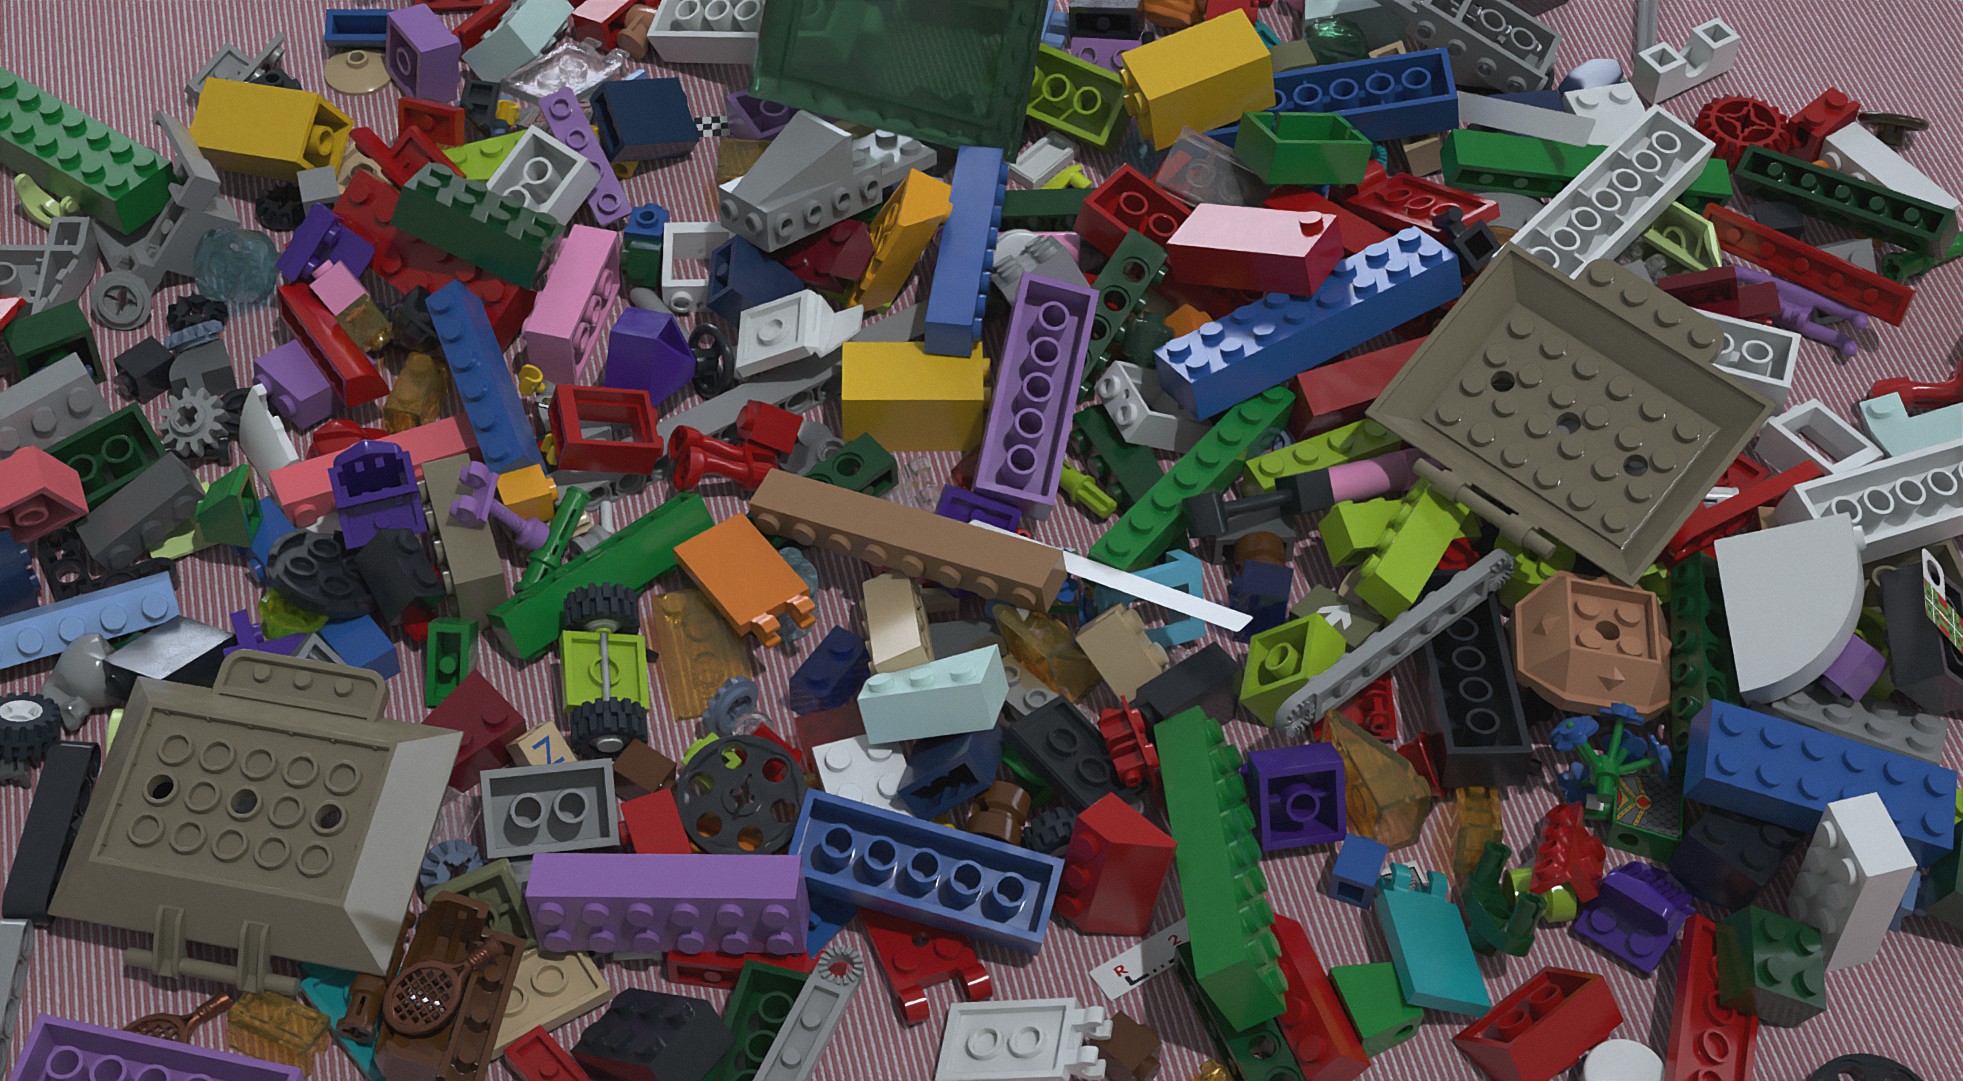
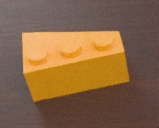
[845,168,953,312]

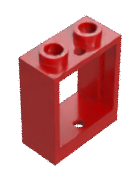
[547,384,664,475]

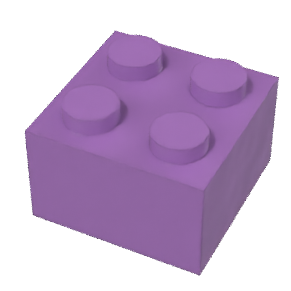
[385,3,462,104]

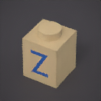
[505,720,577,767]

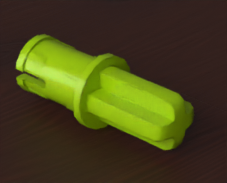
[1058,460,1117,519]

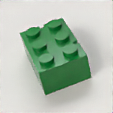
[1233,112,1373,188]

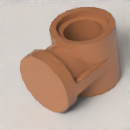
[616,4,658,59]

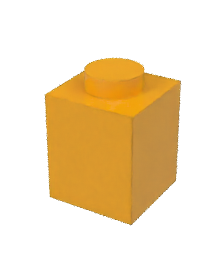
[495,464,559,531]

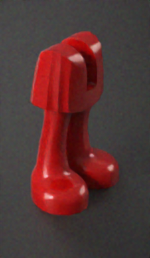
[1864,358,1963,413]
[667,425,780,492]

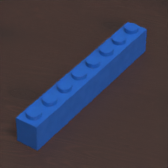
[925,146,1009,356]

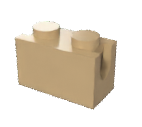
[1075,601,1170,703]

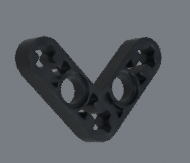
[37,529,181,601]

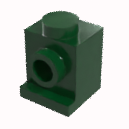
[620,237,663,287]

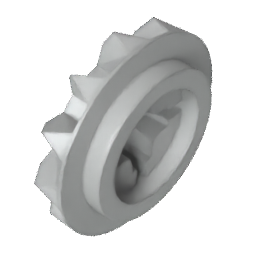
[91,270,153,330]

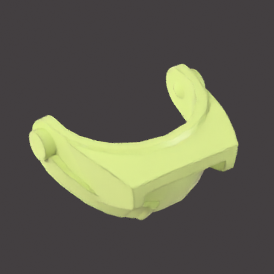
[14,174,80,230]

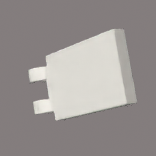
[935,997,1113,1081]

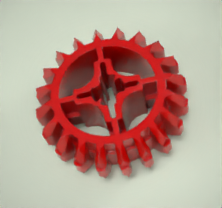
[1693,93,1791,174]

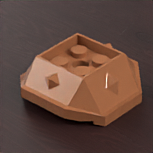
[1510,570,1672,722]

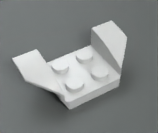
[731,289,864,383]

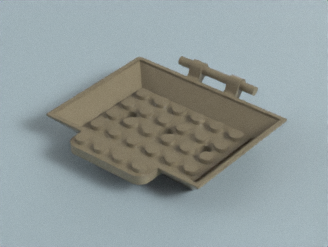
[1365,240,1778,589]
[47,649,465,996]

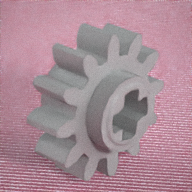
[157,387,230,457]

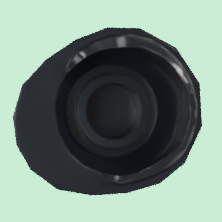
[392,285,441,353]

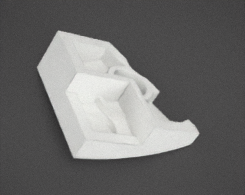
[239,383,300,493]

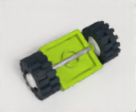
[559,582,650,761]

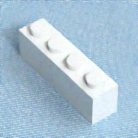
[1818,121,1961,216]

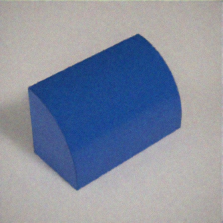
[324,9,397,48]

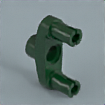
[1460,841,1547,957]

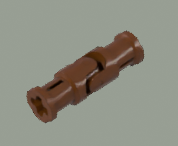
[336,910,417,1043]

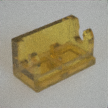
[227,990,331,1080]

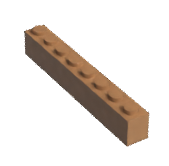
[749,468,1068,614]

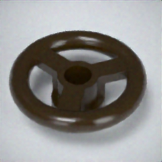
[1857,111,1929,146]

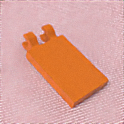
[673,512,816,649]

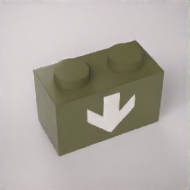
[1289,584,1385,653]

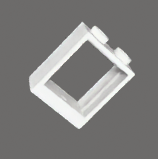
[662,222,736,313]
[1094,360,1214,453]
[1754,398,1886,476]

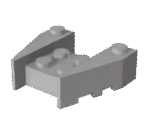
[0,217,99,322]

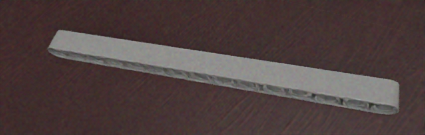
[495,287,1006,542]

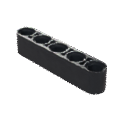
[2,740,101,925]

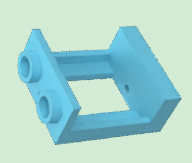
[1093,549,1205,648]

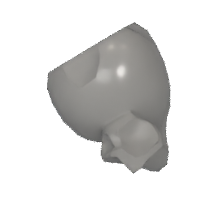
[40,633,122,730]

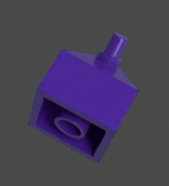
[1240,742,1347,851]

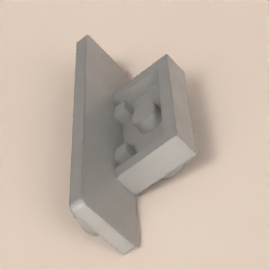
[184,32,286,102]

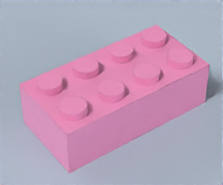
[522,224,623,385]

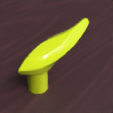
[1039,164,1092,189]

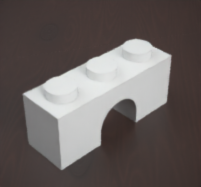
[1631,17,1741,105]

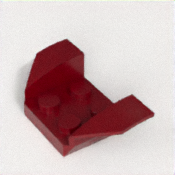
[753,219,875,294]

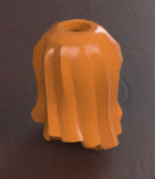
[1144,0,1208,30]

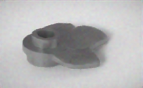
[777,421,846,476]

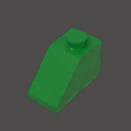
[195,464,264,548]
[426,617,479,706]

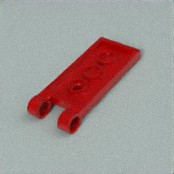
[856,905,993,1026]

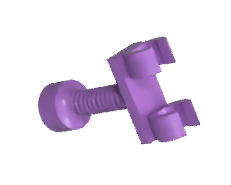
[449,461,550,552]

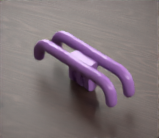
[1734,266,1868,357]

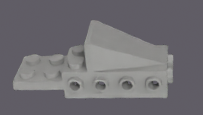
[1374,0,1563,94]
[718,110,937,253]

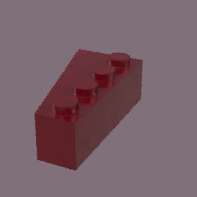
[420,668,527,808]

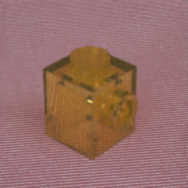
[334,293,392,352]

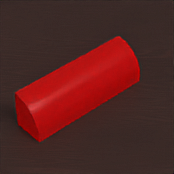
[277,283,390,409]

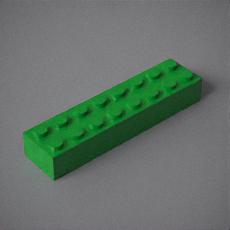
[0,67,179,236]
[1153,705,1288,1032]

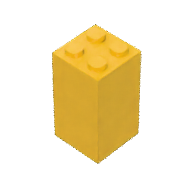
[1119,8,1276,151]
[188,77,354,183]
[842,342,991,451]

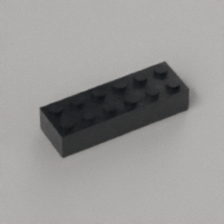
[1410,569,1533,788]

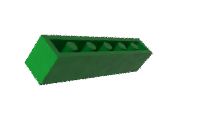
[485,492,715,660]

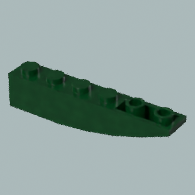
[1069,403,1192,565]

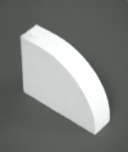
[1714,512,1867,707]

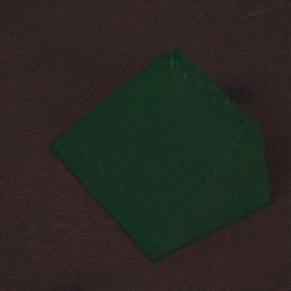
[747,0,1049,164]

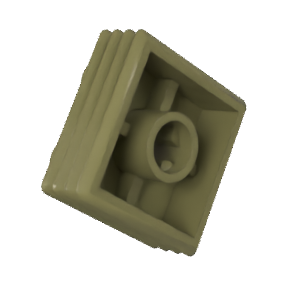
[423,858,538,949]

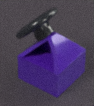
[604,306,734,407]

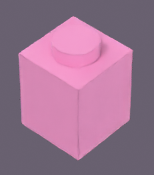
[309,259,371,321]

